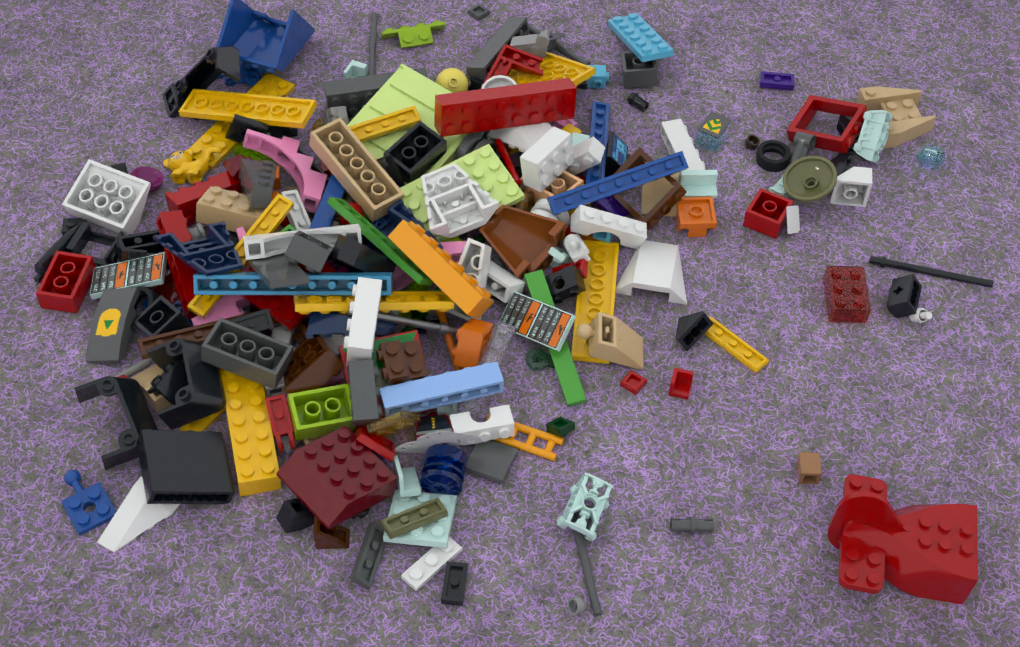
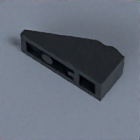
[276,498,315,533]

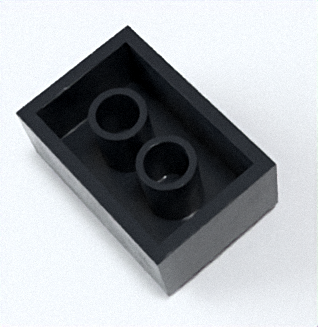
[383,121,447,184]

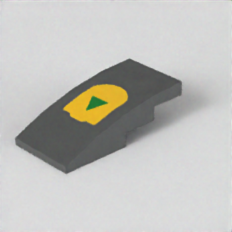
[86,288,140,363]

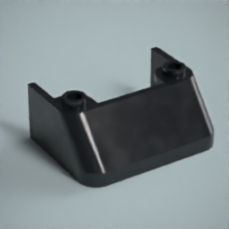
[174,45,240,120]
[146,338,226,430]
[74,376,158,470]

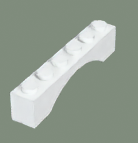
[243,224,362,260]

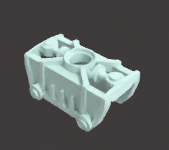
[853,110,893,164]
[556,472,613,542]

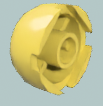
[435,68,469,93]

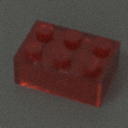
[823,265,871,323]

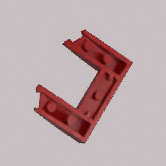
[480,44,543,89]

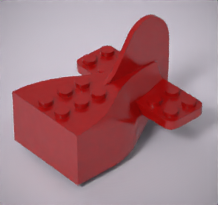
[828,474,978,605]

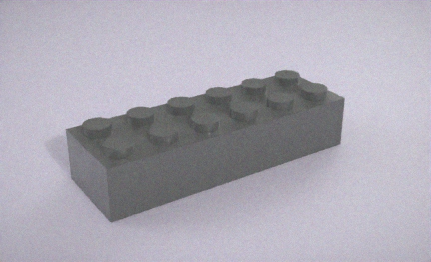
[324,67,428,117]

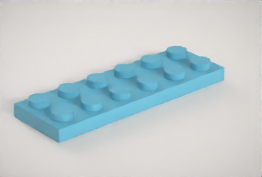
[608,13,674,62]

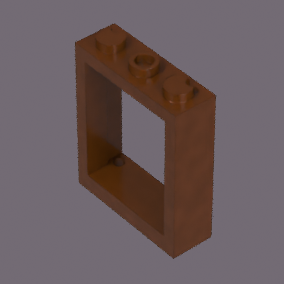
[613,147,687,230]

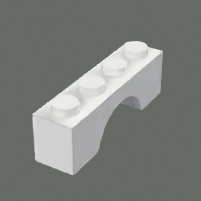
[570,205,647,249]

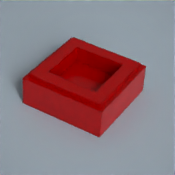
[620,370,647,395]

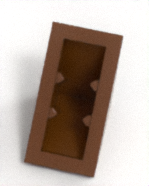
[313,517,350,549]

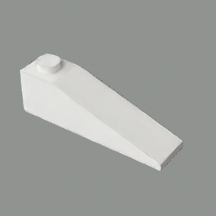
[97,476,180,553]

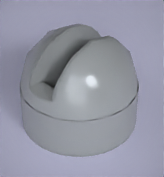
[567,597,586,615]

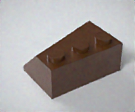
[284,334,345,393]

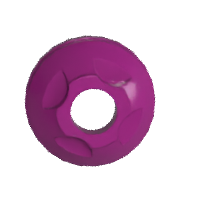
[130,166,164,192]

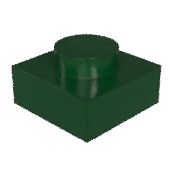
[546,416,575,437]

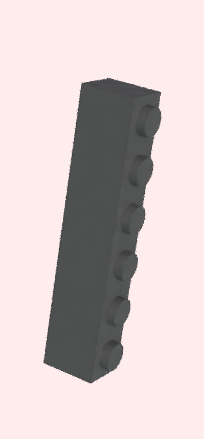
[466,17,530,82]

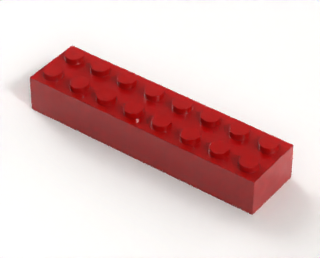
[434,78,577,137]

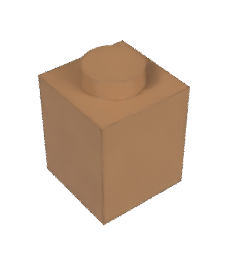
[796,452,822,484]

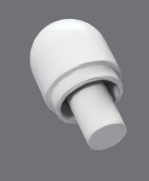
[909,308,932,323]

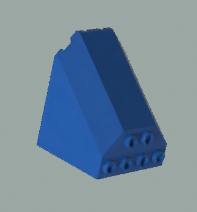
[216,0,315,74]

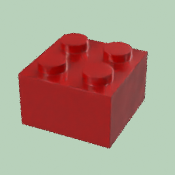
[743,188,794,239]

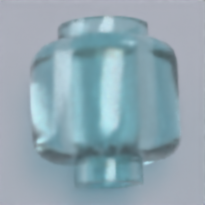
[917,144,945,169]

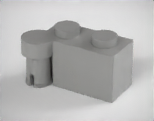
[510,28,550,58]

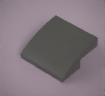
[464,440,519,483]

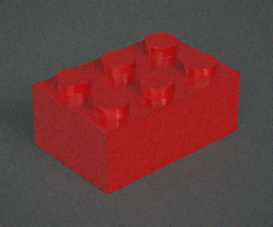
[36,251,96,313]

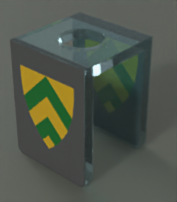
[695,112,731,153]

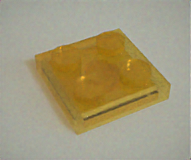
[367,411,421,437]

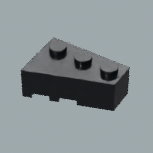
[116,230,170,268]

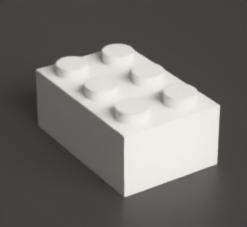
[520,126,574,192]

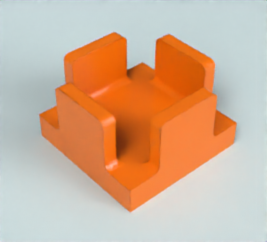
[675,196,717,237]

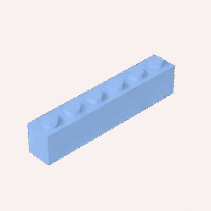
[380,362,504,419]

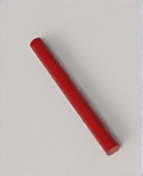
[495,139,521,185]

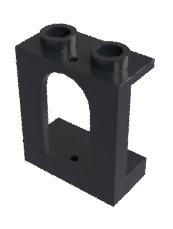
[66,222,124,267]

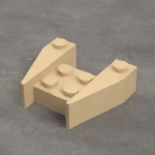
[856,86,936,149]

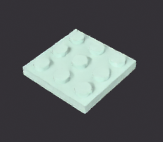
[383,489,457,548]

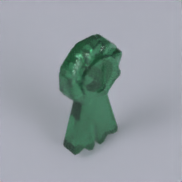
[525,348,555,371]

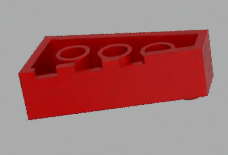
[165,171,242,226]

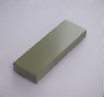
[381,498,448,539]

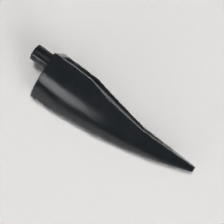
[34,219,87,283]

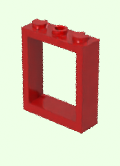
[786,95,867,154]

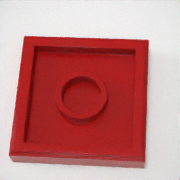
[356,425,395,461]

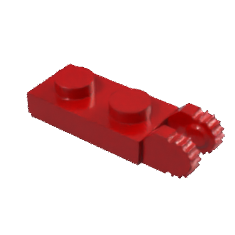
[265,393,296,453]

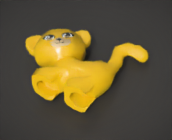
[163,146,222,185]

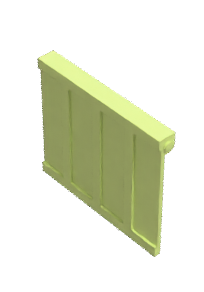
[347,63,477,185]

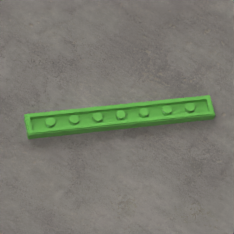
[327,197,433,286]
[524,269,586,407]

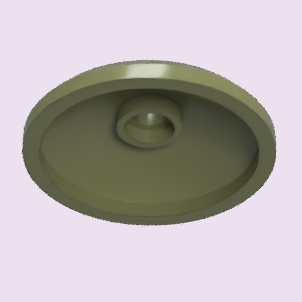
[783,156,837,202]

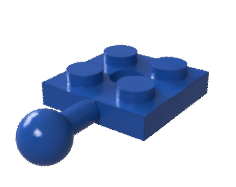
[61,469,117,536]

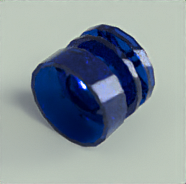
[419,444,468,495]

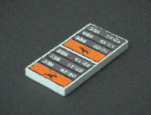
[90,252,167,300]
[498,291,576,352]

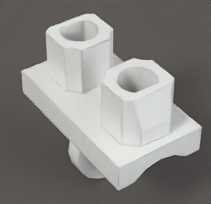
[563,233,591,262]

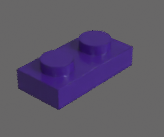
[760,71,794,90]

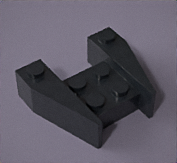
[328,234,397,273]

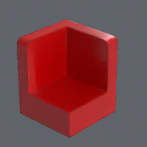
[669,368,694,400]

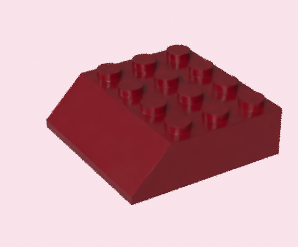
[277,426,398,529]

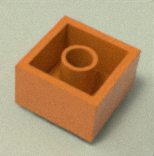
[452,318,494,368]

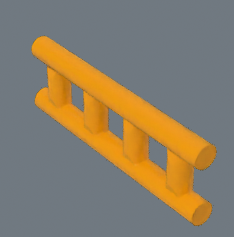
[486,413,564,461]

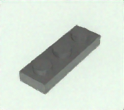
[350,522,386,589]

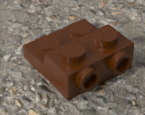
[376,340,428,385]

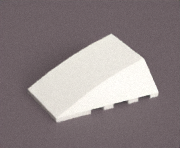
[487,122,552,153]
[421,163,500,238]
[615,240,687,305]

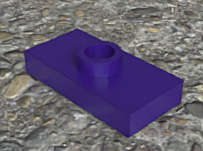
[593,196,630,217]

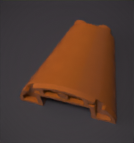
[479,204,566,280]

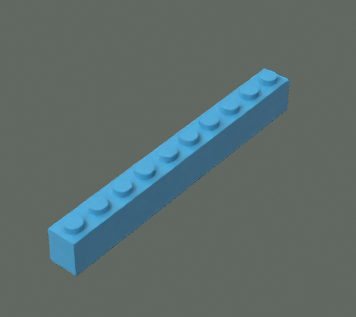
[193,272,393,295]

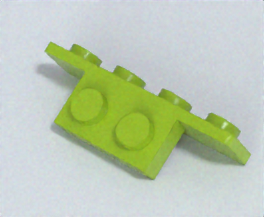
[381,20,446,49]

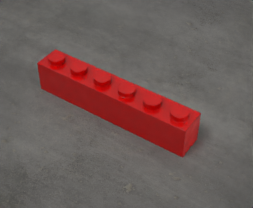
[156,210,198,319]

